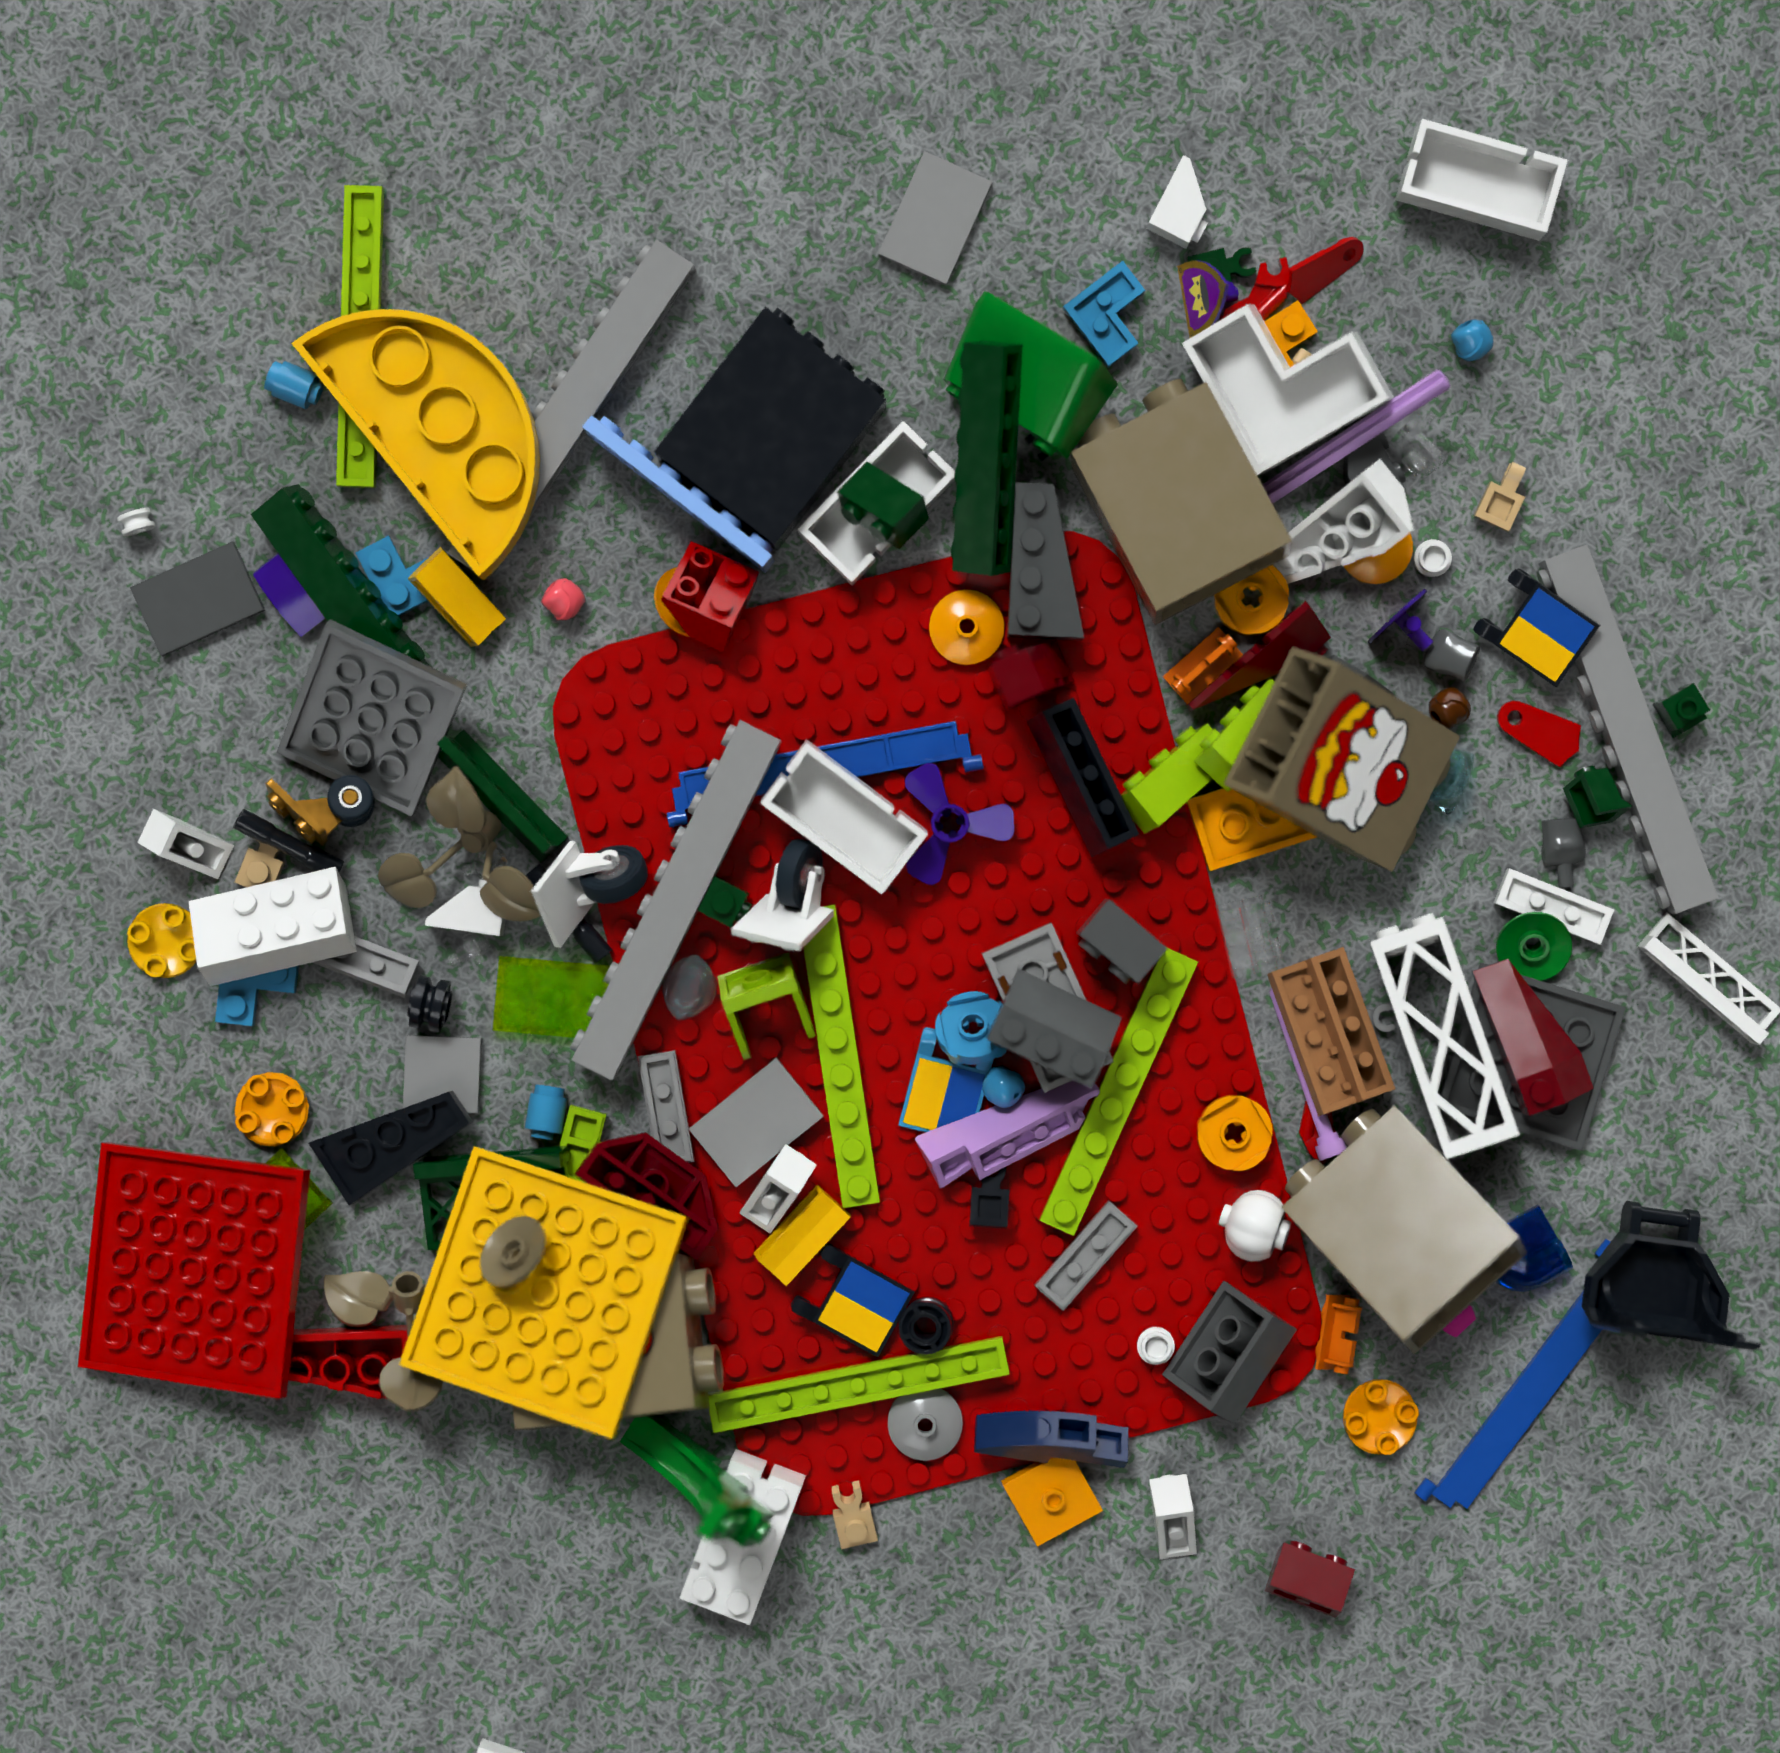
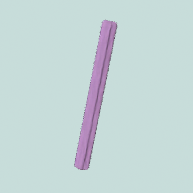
[1262,370,1450,504]

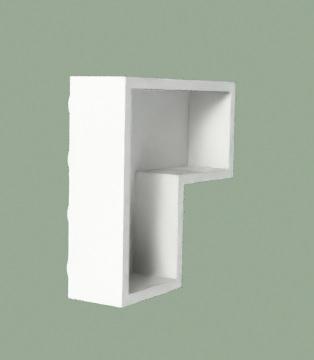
[1182,304,1394,475]

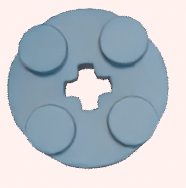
[935,991,1007,1065]

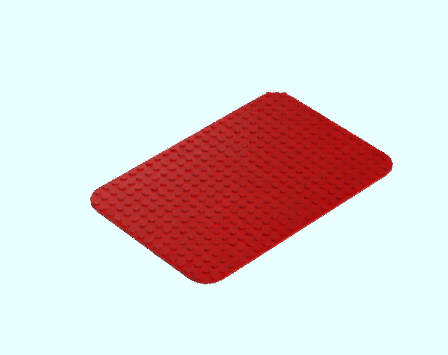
[553,531,1322,1516]

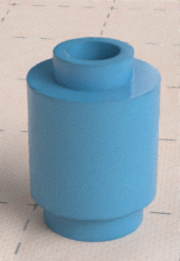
[264,361,324,409]
[525,1084,567,1140]

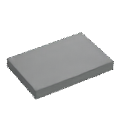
[878,151,993,286]
[689,1057,824,1187]

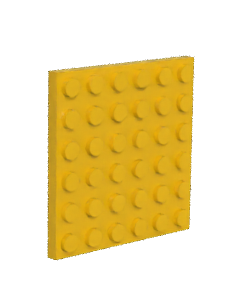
[399,1146,689,1439]

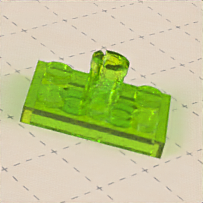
[492,956,611,1038]

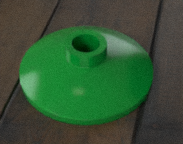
[1496,912,1572,981]

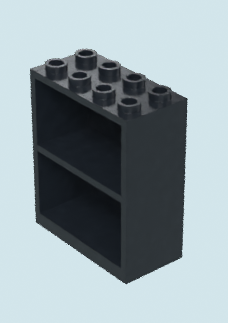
[654,307,886,551]

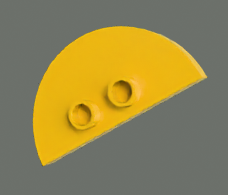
[291,309,540,580]

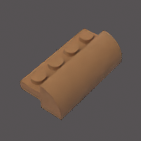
[1267,947,1395,1116]

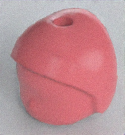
[541,578,585,621]

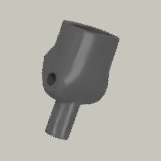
[1406,629,1480,682]
[1541,817,1586,888]

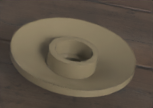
[480,1216,546,1287]

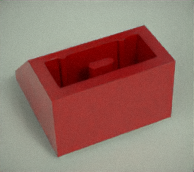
[661,541,760,652]

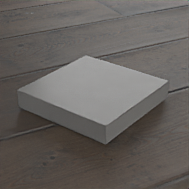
[403,1035,482,1113]

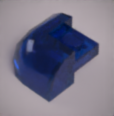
[1496,1205,1573,1292]

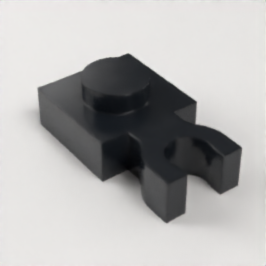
[969,1167,1010,1229]

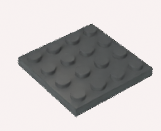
[277,619,467,817]
[1439,963,1626,1151]

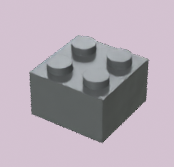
[1076,899,1168,984]

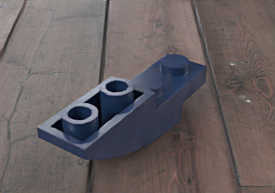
[974,1411,1129,1468]

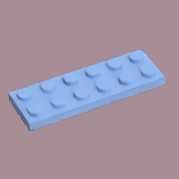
[582,415,775,573]

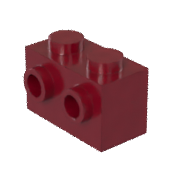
[1264,1541,1355,1618]

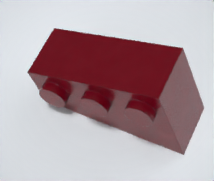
[988,640,1074,711]

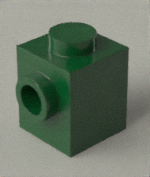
[697,876,752,928]

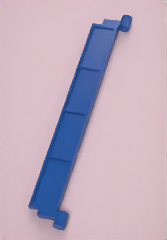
[667,721,984,827]
[1414,1238,1610,1509]

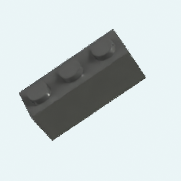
[986,969,1122,1089]
[1162,1281,1297,1424]

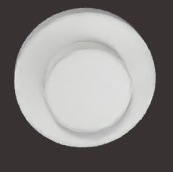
[1414,539,1452,577]
[1137,1327,1175,1365]

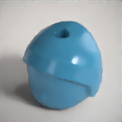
[1451,319,1494,361]
[982,1066,1025,1108]

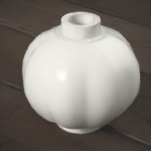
[1219,1190,1292,1262]

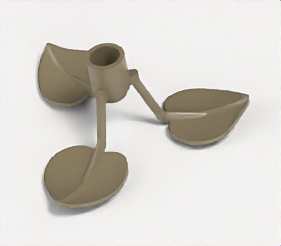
[378,767,541,921]
[324,1271,444,1412]

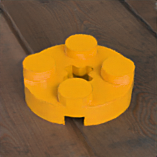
[1214,565,1289,636]
[1197,1095,1273,1171]

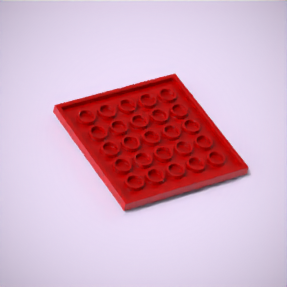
[78,1142,311,1399]

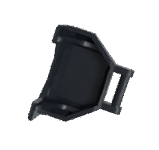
[1582,1201,1761,1351]

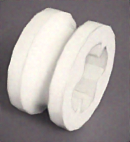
[117,508,156,536]

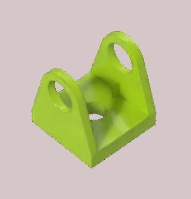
[717,952,816,1060]

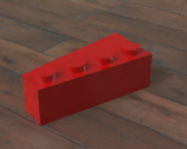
[289,1325,408,1399]

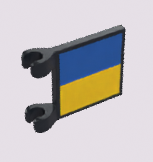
[1473,568,1601,687]
[791,1243,915,1357]

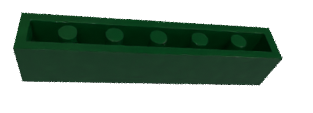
[951,340,1023,576]
[250,484,429,666]

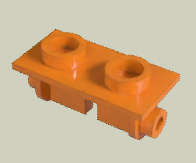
[1162,627,1243,704]
[1315,1294,1362,1374]

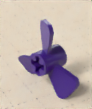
[905,763,1014,885]

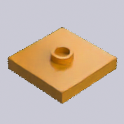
[1001,1457,1103,1547]

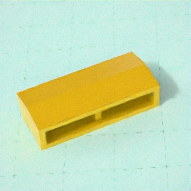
[407,547,506,647]
[753,1185,851,1286]

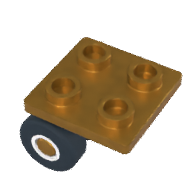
[265,775,374,846]

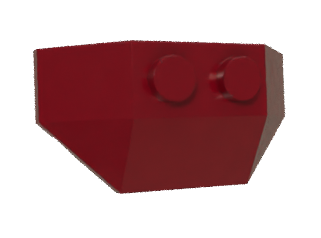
[575,1132,718,1260]

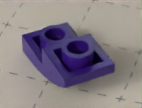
[253,553,325,637]

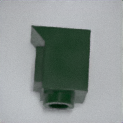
[1653,683,1710,738]
[1563,766,1632,828]

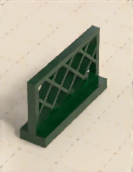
[436,729,568,863]
[413,1146,570,1250]

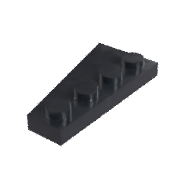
[309,1091,473,1205]

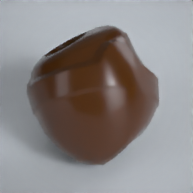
[1429,687,1471,730]

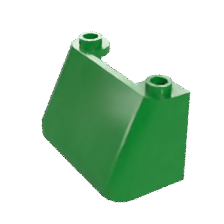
[943,291,1118,459]

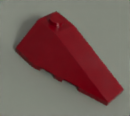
[1186,601,1331,711]
[1472,959,1594,1116]

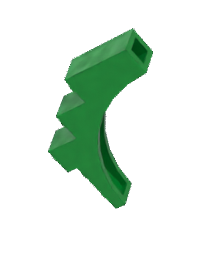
[620,1415,774,1547]

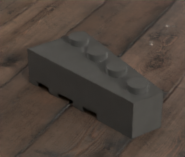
[1007,482,1084,641]

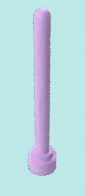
[1270,988,1347,1161]

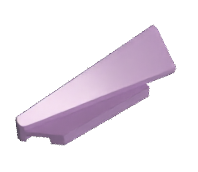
[915,1080,1100,1189]

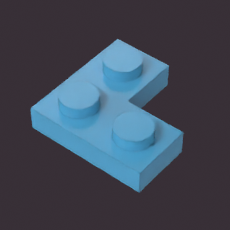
[1062,261,1146,368]
[356,536,429,616]
[215,966,299,1026]

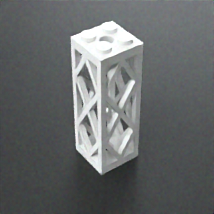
[1370,913,1519,1159]

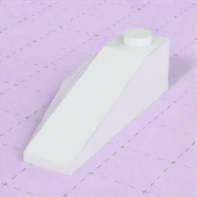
[1273,459,1414,584]

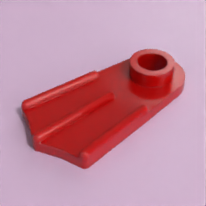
[1286,237,1364,304]
[1497,701,1581,767]

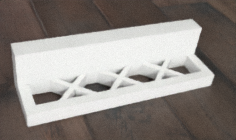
[1637,913,1780,1045]

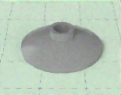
[888,1388,963,1461]

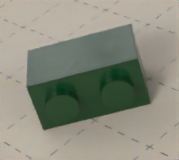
[837,462,929,549]

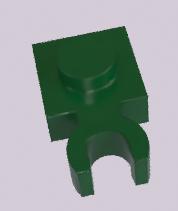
[1186,248,1257,282]

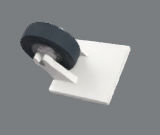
[731,839,834,951]
[531,841,648,948]

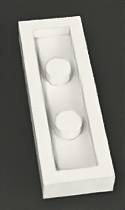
[1494,868,1614,945]

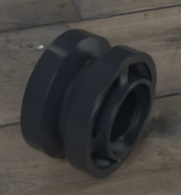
[407,975,452,1033]
[899,1297,955,1355]

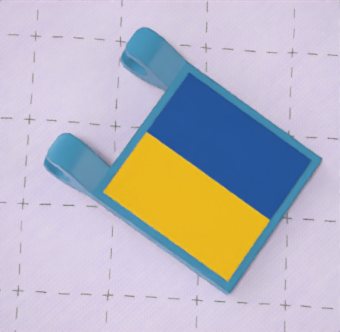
[898,1027,994,1132]

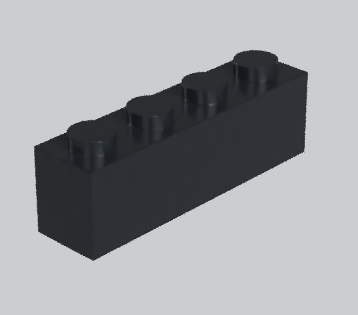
[1027,697,1139,858]

